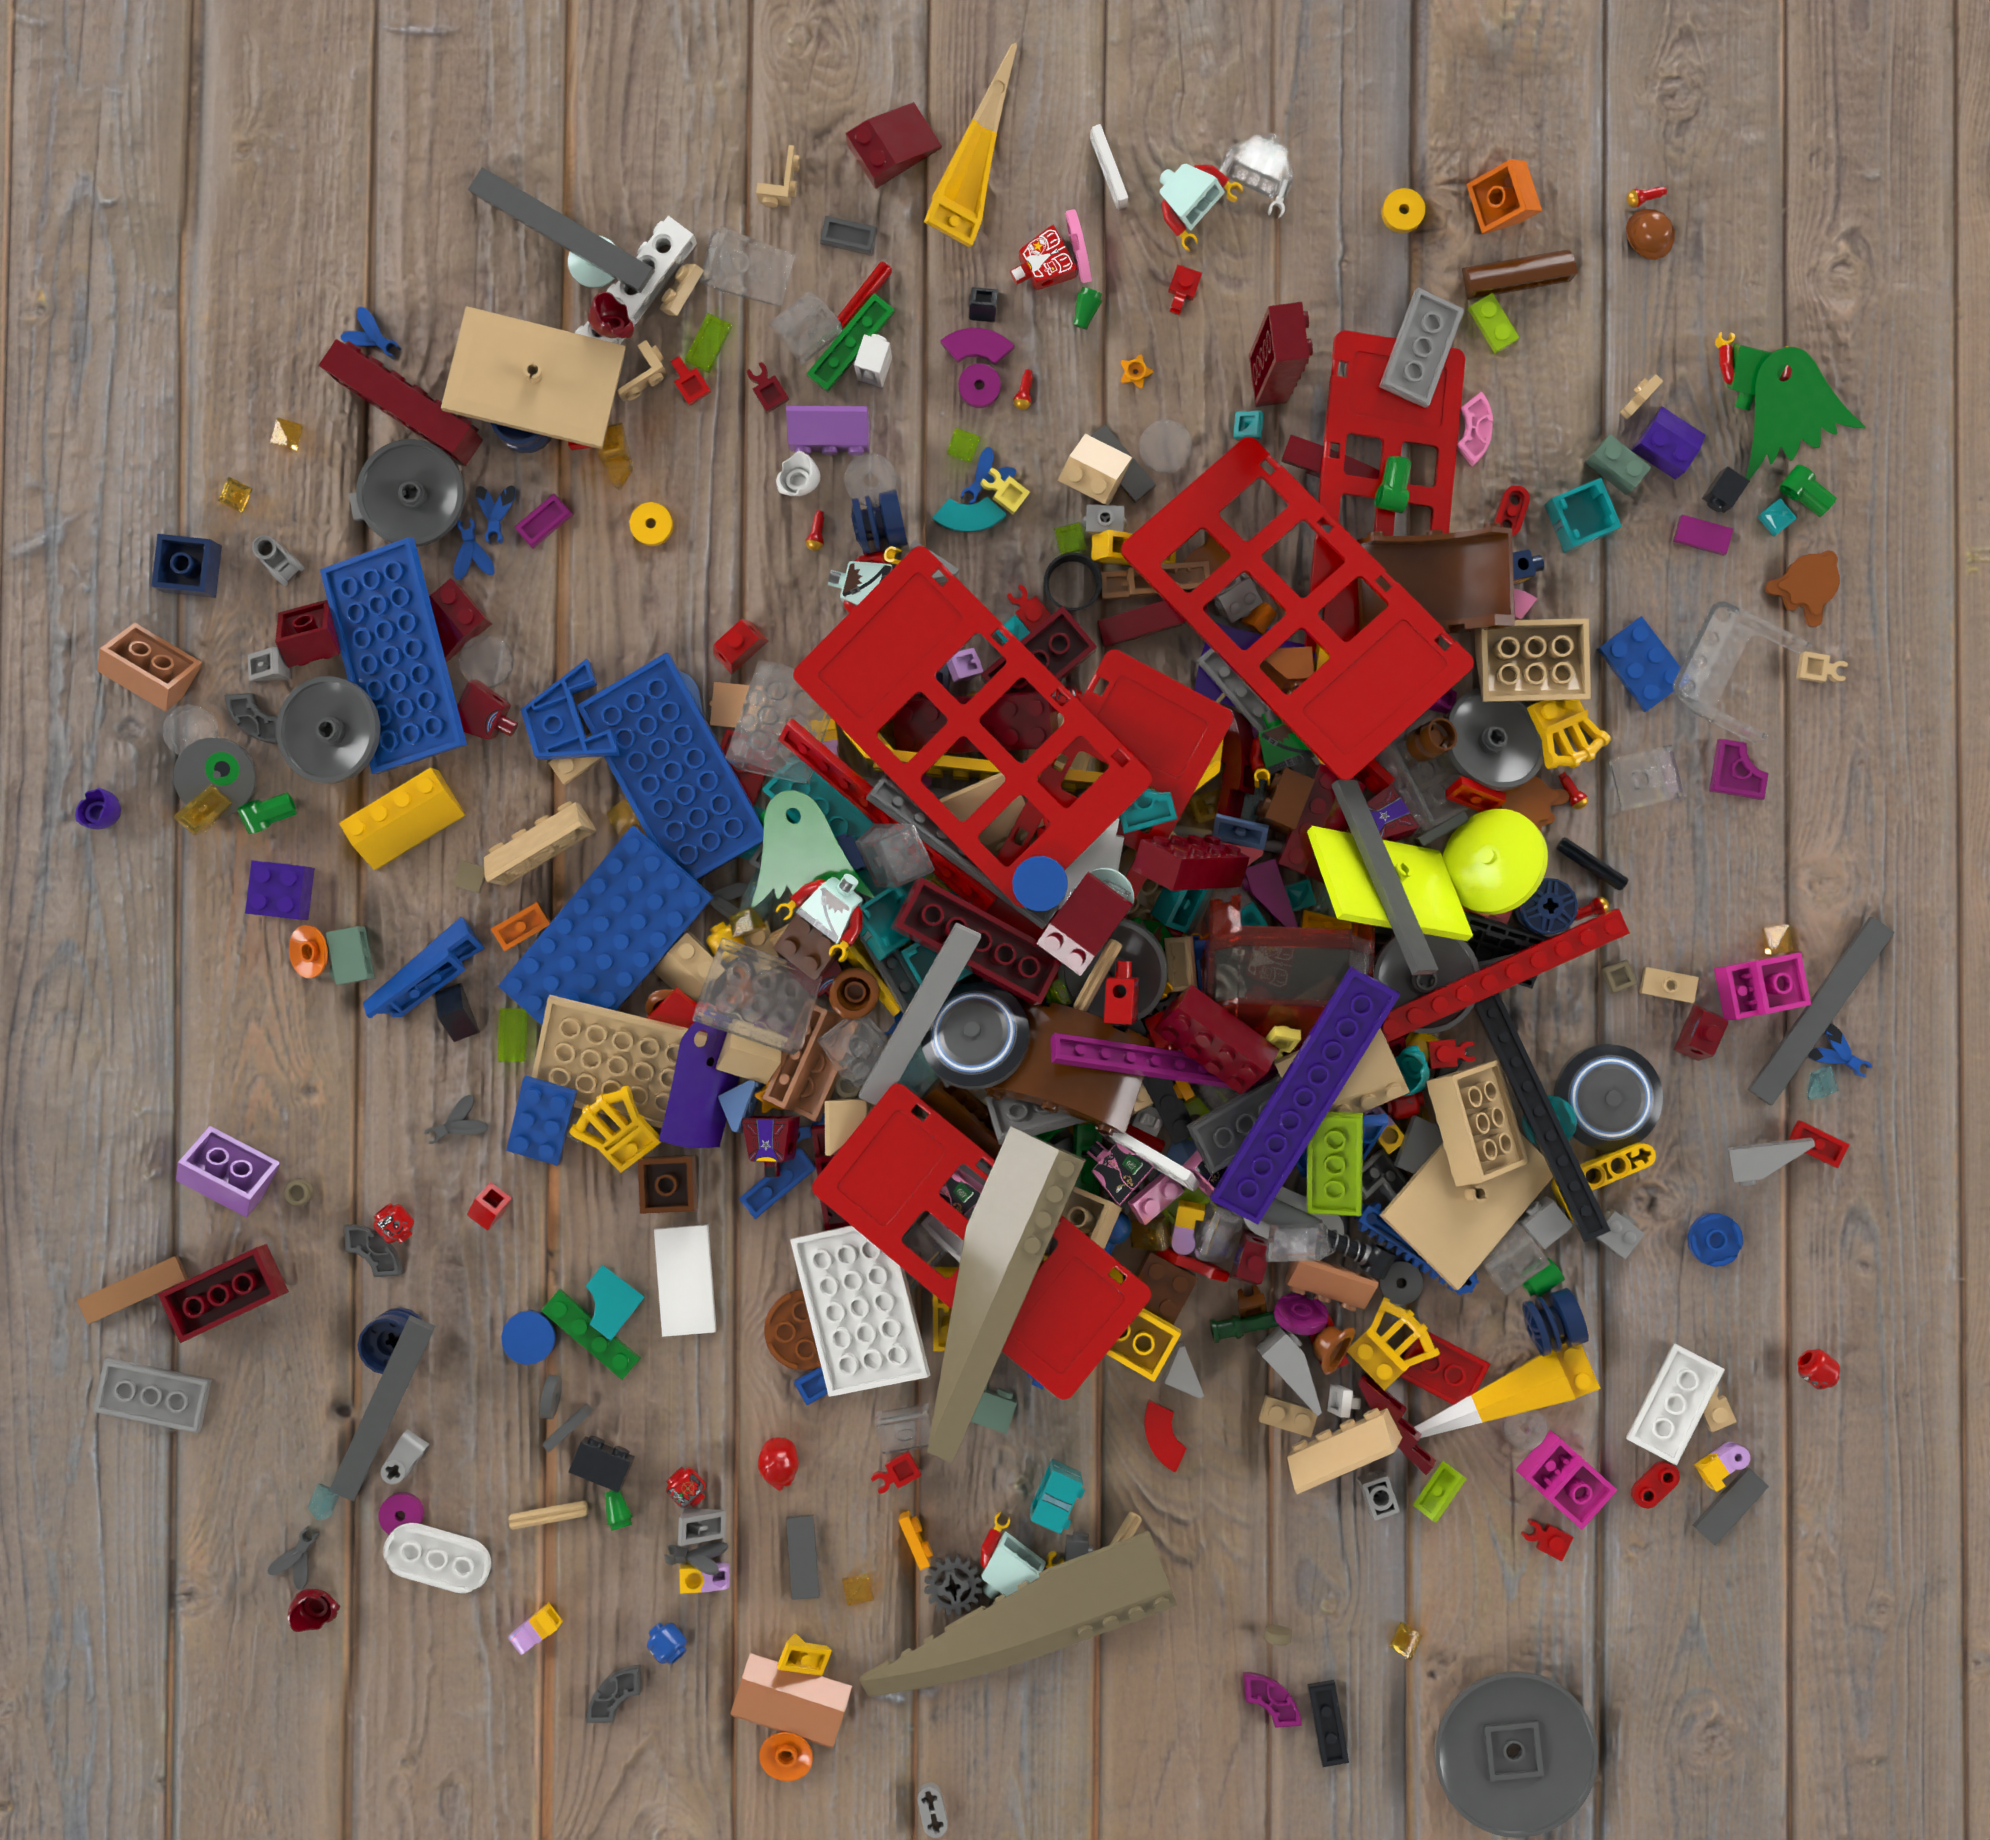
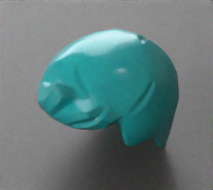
[1395,1046,1430,1096]

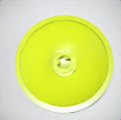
[1442,809,1548,915]

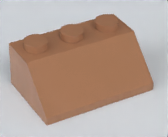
[97,622,202,712]
[1284,1251,1379,1311]

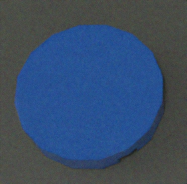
[1012,856,1068,911]
[1687,1213,1743,1267]
[501,1310,556,1365]

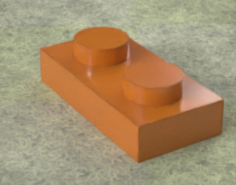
[491,901,551,952]

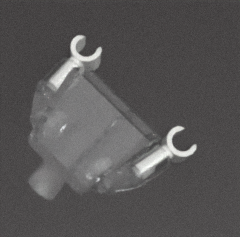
[1219,133,1294,218]

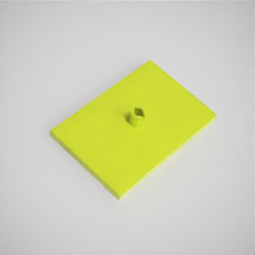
[1307,826,1473,941]

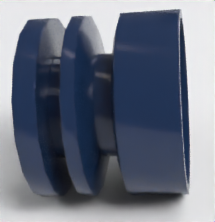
[851,490,908,555]
[1512,878,1578,935]
[1522,1288,1589,1357]
[357,1307,422,1374]

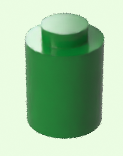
[1521,1258,1565,1297]

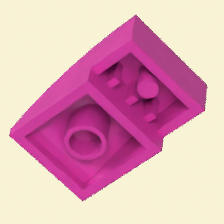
[1714,952,1811,1020]
[1516,1430,1617,1530]

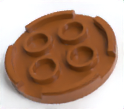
[764,1289,821,1370]

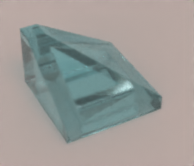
[1807,1065,1839,1100]

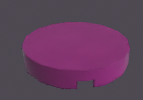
[1274,1293,1329,1335]

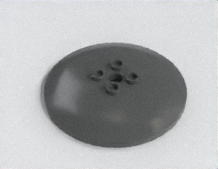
[1434,1671,1598,1838]

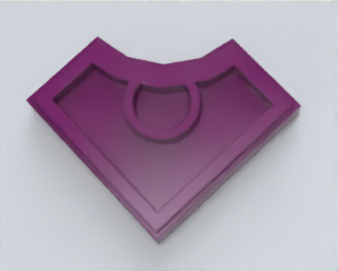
[1709,738,1769,800]

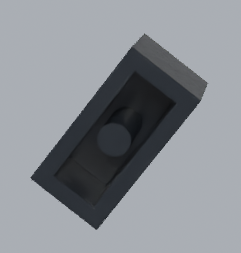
[568,1436,635,1492]

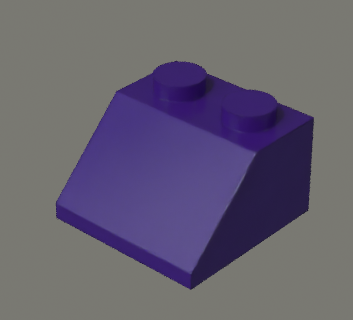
[1631,406,1706,480]

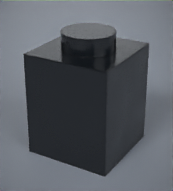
[1702,466,1750,513]

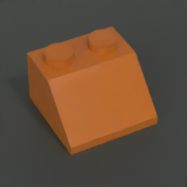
[1466,159,1542,234]

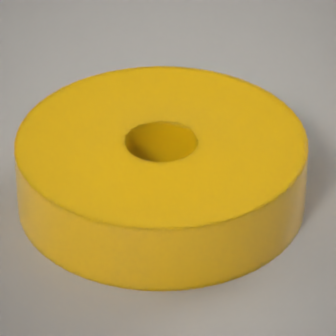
[1381,188,1425,233]
[629,502,673,546]

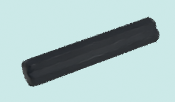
[1556,837,1629,891]

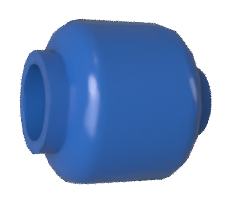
[647,1622,687,1665]

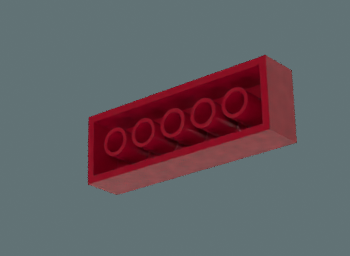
[1249,302,1313,407]
[318,339,483,466]
[893,692,1058,753]
[891,877,1062,1005]

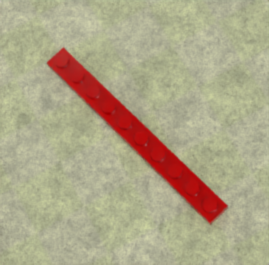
[778,718,998,912]
[1380,908,1630,1043]

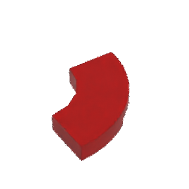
[1157,1245,1230,1282]
[1144,1399,1187,1473]

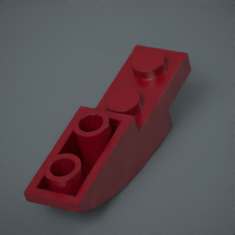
[1217,709,1255,819]

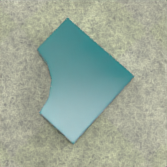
[1120,788,1177,833]
[586,1265,645,1341]

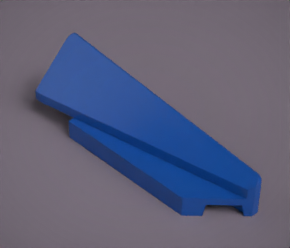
[363,917,485,1018]

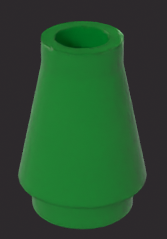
[1073,287,1102,330]
[604,1490,633,1531]

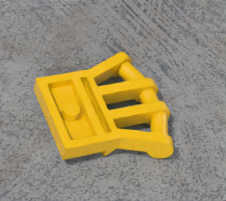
[1527,700,1611,769]
[569,1085,661,1173]
[1347,1297,1440,1391]

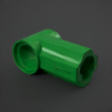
[1374,456,1411,513]
[1779,465,1837,517]
[237,792,297,834]

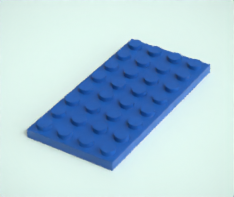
[320,537,467,774]
[576,652,764,881]
[498,826,714,1025]

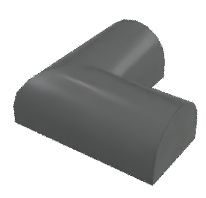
[1362,1148,1408,1203]

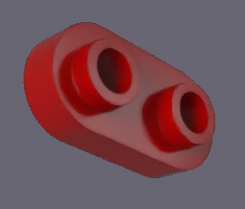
[1493,485,1530,537]
[1631,1461,1680,1509]

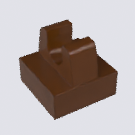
[1237,1285,1267,1318]

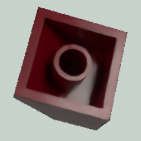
[275,600,340,668]

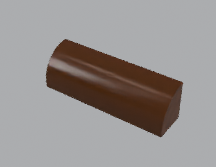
[1462,249,1578,300]
[921,1077,1002,1160]

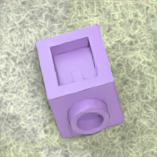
[946,647,984,682]

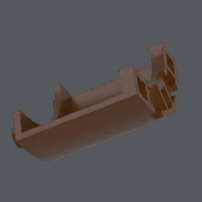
[1357,523,1515,634]
[984,997,1155,1136]

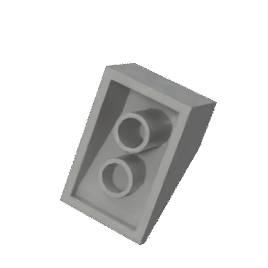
[1256,1326,1322,1416]

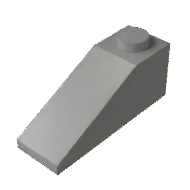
[1728,1138,1815,1186]

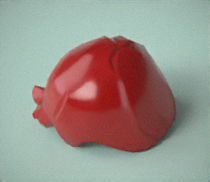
[758,1437,799,1491]

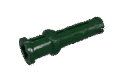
[1209,1311,1280,1343]

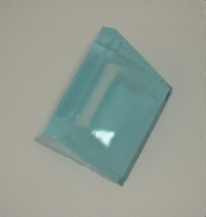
[308,1483,339,1520]

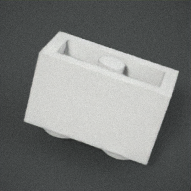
[854,334,892,388]

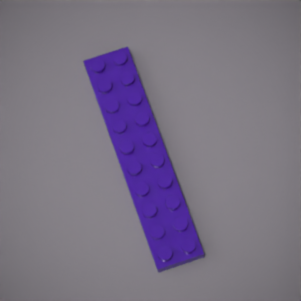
[1210,966,1400,1225]

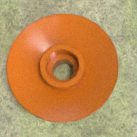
[289,925,328,978]
[759,1732,813,1781]

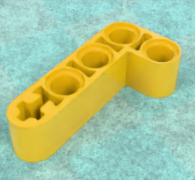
[1551,1142,1656,1222]

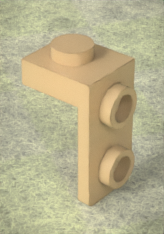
[756,145,800,208]
[616,340,667,402]

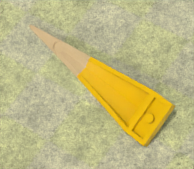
[924,43,1017,247]

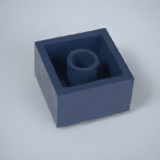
[151,534,222,598]

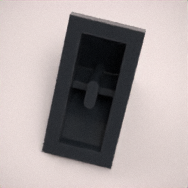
[435,983,480,1042]

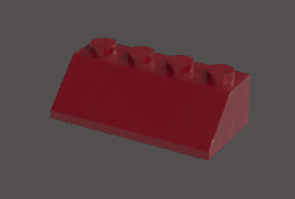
[1276,763,1366,884]

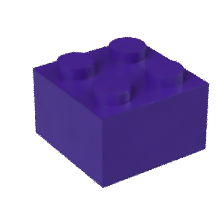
[245,860,315,920]

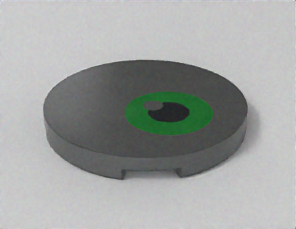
[173,737,256,817]

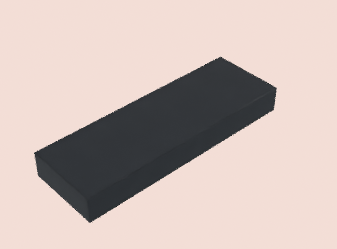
[1307,1680,1349,1767]

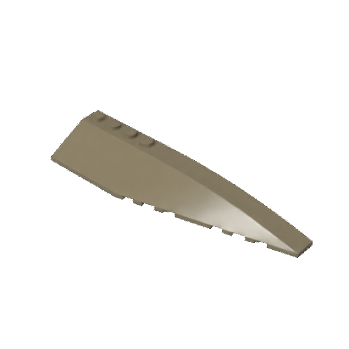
[927,1126,1086,1463]
[859,1531,1177,1697]

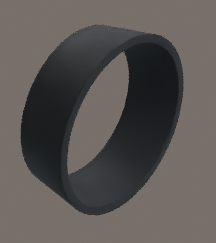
[1044,552,1102,611]

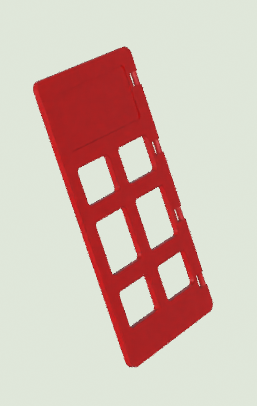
[1121,437,1474,781]
[793,546,1152,908]

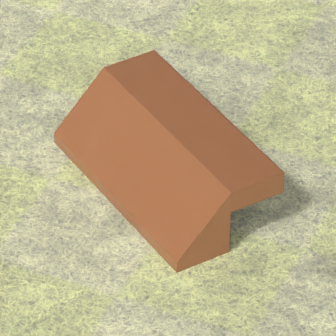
[763,1000,862,1123]
[730,1653,852,1749]

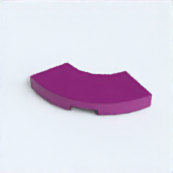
[940,328,1015,365]
[1243,1672,1302,1728]

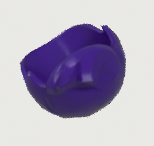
[75,787,121,830]

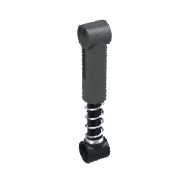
[1261,1198,1396,1280]

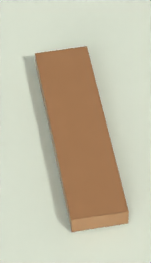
[77,1255,189,1325]

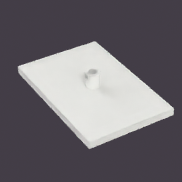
[790,1225,930,1397]

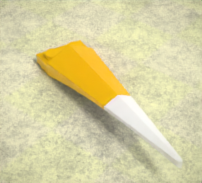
[1414,1342,1601,1438]

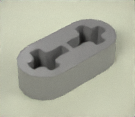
[917,1782,948,1838]

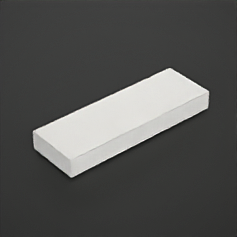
[1090,124,1128,210]

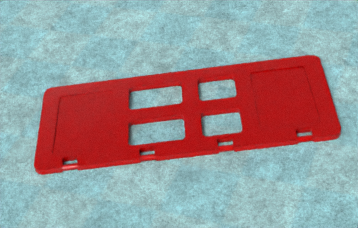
[1304,330,1465,654]
[987,649,1233,998]
[812,1083,1151,1400]

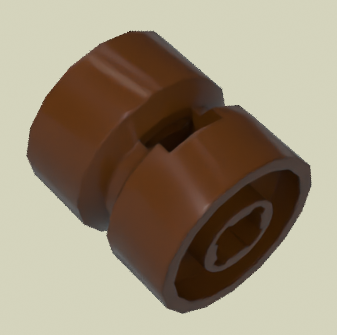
[1406,717,1457,762]

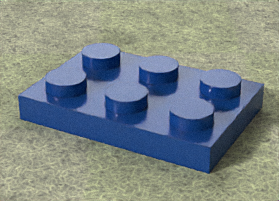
[1597,616,1690,712]
[506,1075,577,1166]

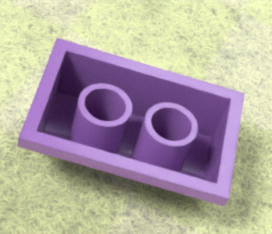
[786,406,870,455]
[176,1126,280,1218]

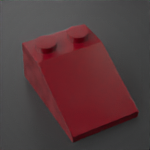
[846,102,942,189]
[429,578,492,662]
[1036,871,1133,976]

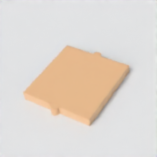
[709,682,761,730]

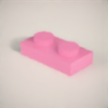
[1127,1173,1184,1225]

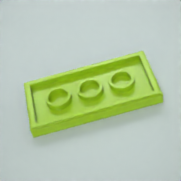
[1307,1112,1363,1216]

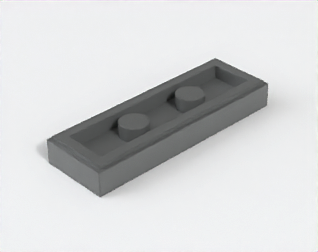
[1091,424,1156,503]
[1693,1467,1769,1545]
[786,1515,820,1600]

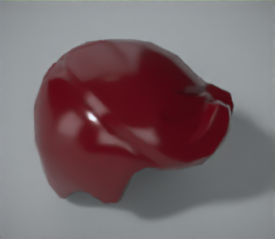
[588,291,634,339]
[288,1588,340,1632]

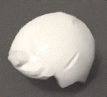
[776,451,821,497]

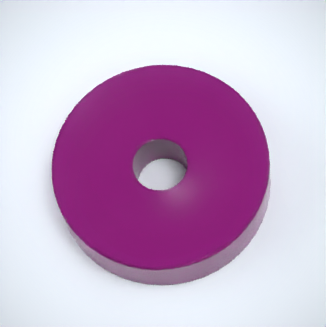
[958,364,1001,408]
[378,1492,424,1535]

